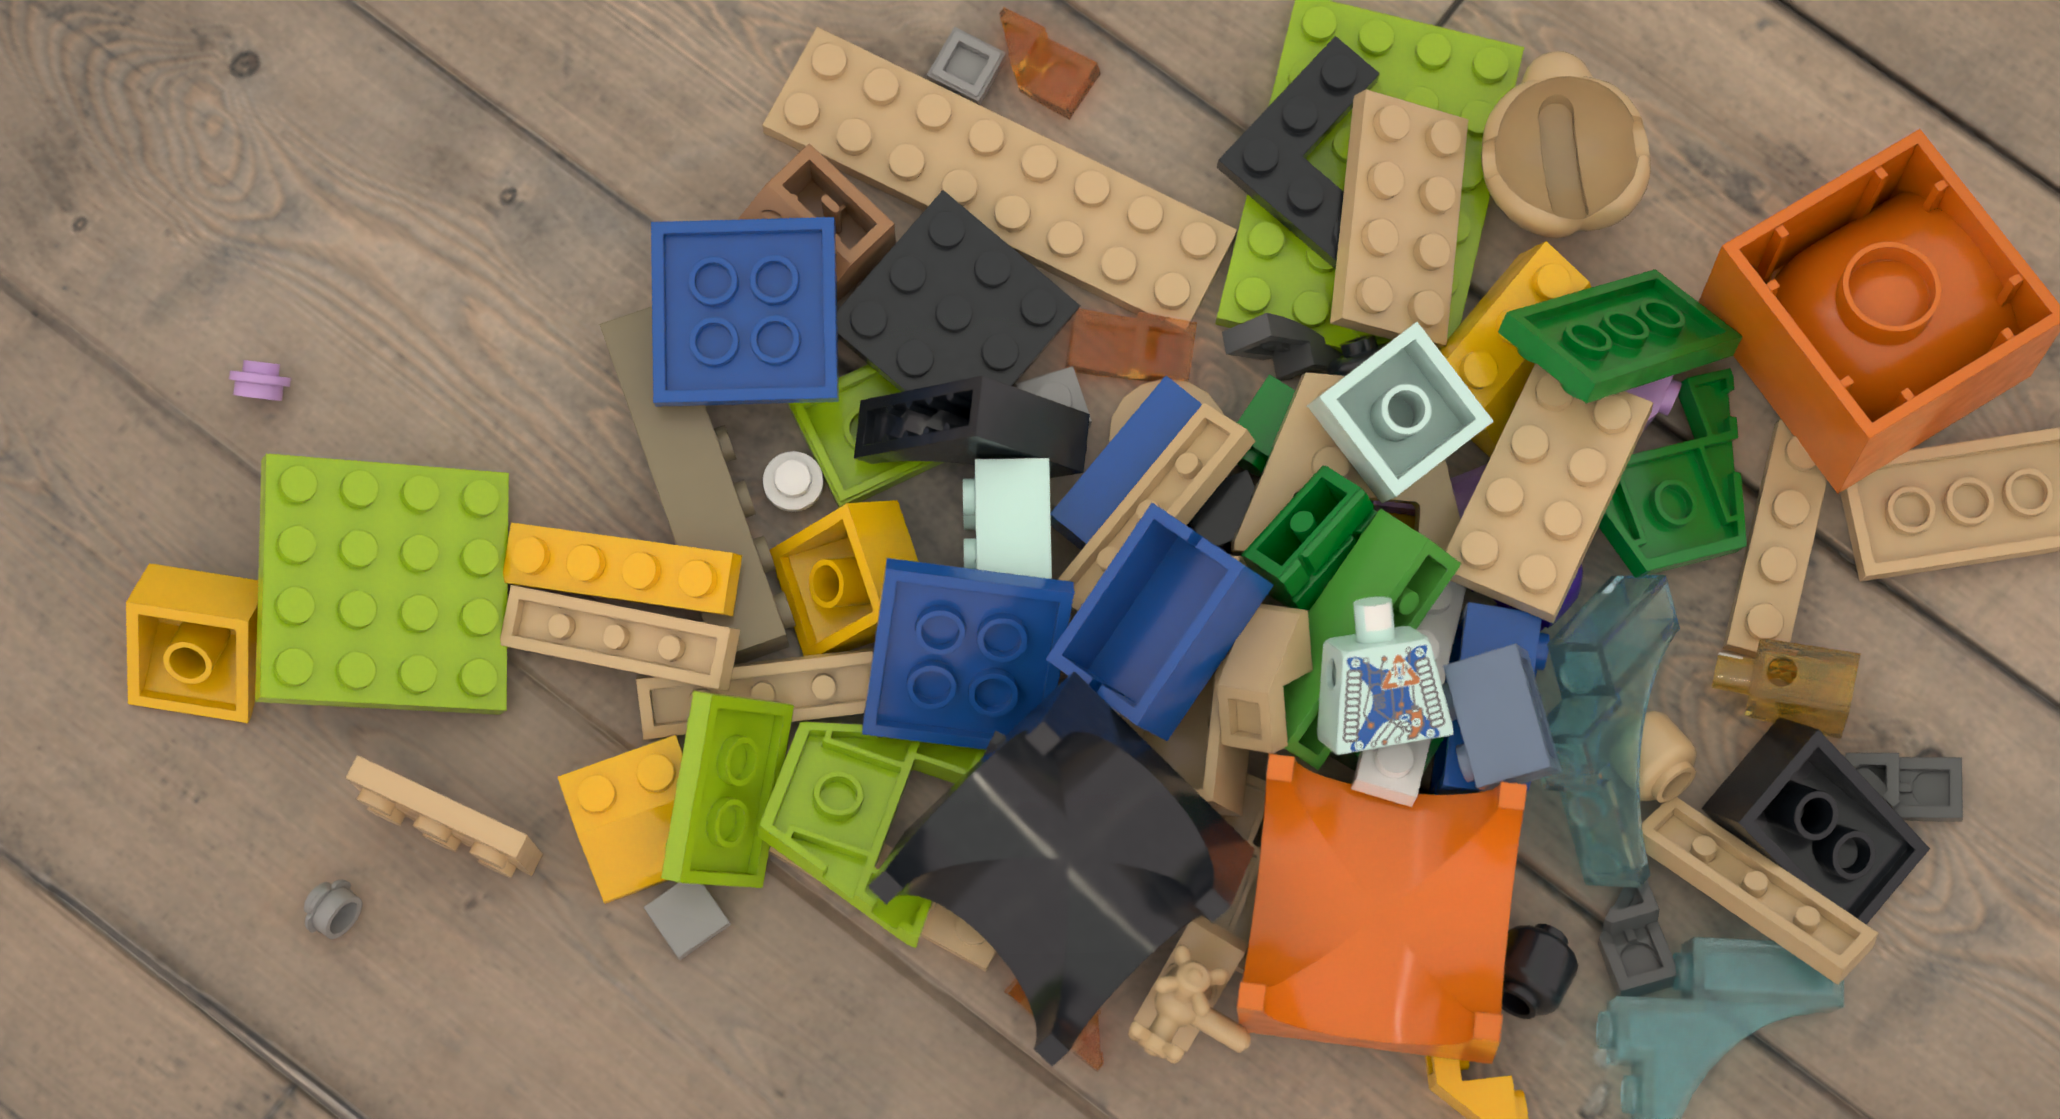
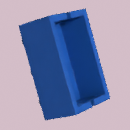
[1046,503,1274,741]
[1429,602,1550,795]

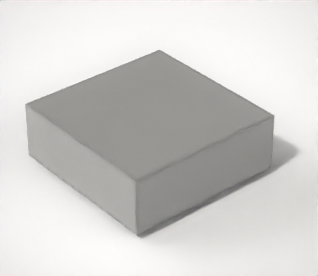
[927,27,1006,105]
[643,883,731,960]

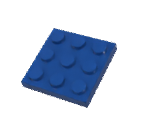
[651,217,839,407]
[862,558,1074,750]

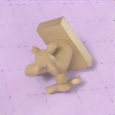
[1128,915,1251,1064]

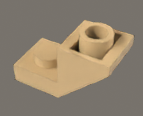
[1217,604,1312,754]

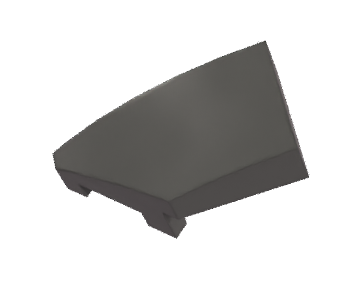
[1222,313,1343,381]

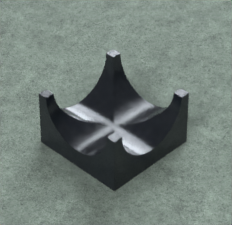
[867,671,1255,1067]

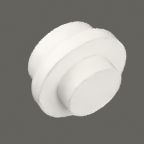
[763,451,824,512]

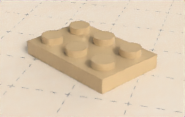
[346,755,543,878]

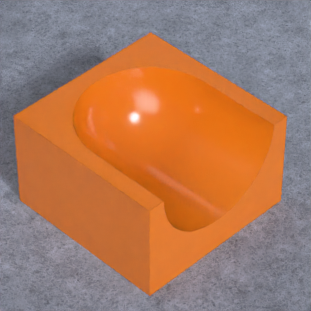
[1699,129,2060,494]

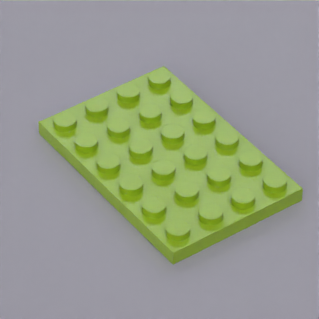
[1215,0,1524,354]

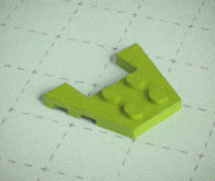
[757,722,986,948]

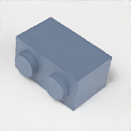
[1442,644,1562,791]

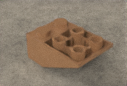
[738,143,896,303]

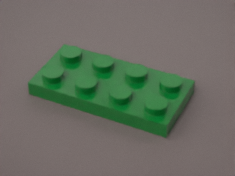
[1498,269,1743,403]

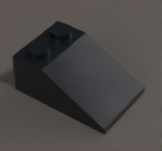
[1701,717,1930,925]

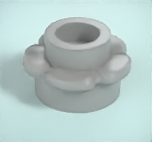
[304,879,362,939]

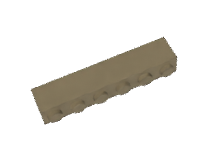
[599,306,796,664]

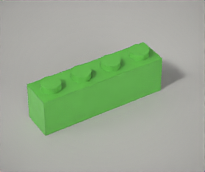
[1283,508,1461,770]

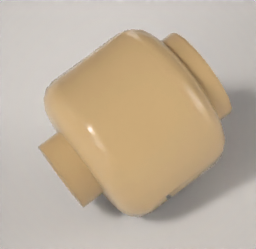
[1604,711,1697,803]

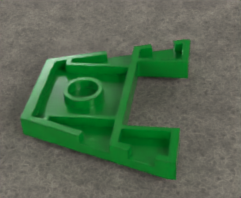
[1598,368,1747,578]

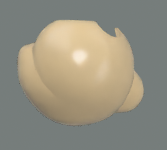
[1481,51,1651,238]

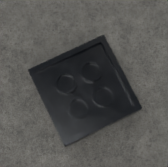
[837,190,1081,392]

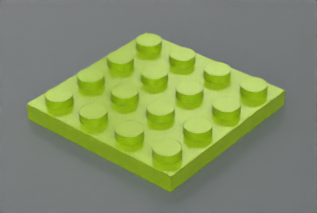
[255,453,509,715]

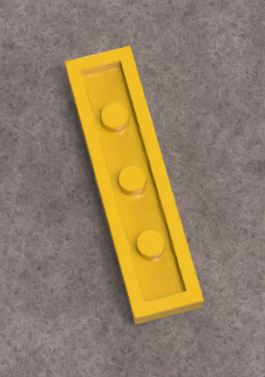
[503,522,742,616]

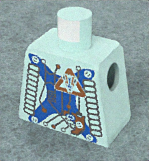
[1317,597,1453,755]

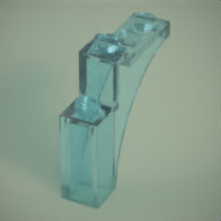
[1541,575,1680,888]
[1596,937,1844,1119]

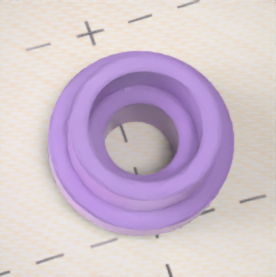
[229,360,291,401]

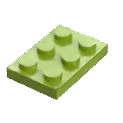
[661,691,794,888]

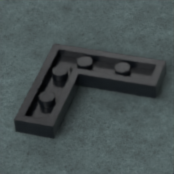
[1217,36,1380,270]

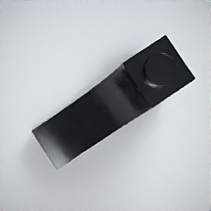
[854,376,1090,478]

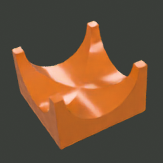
[1237,754,1527,1064]

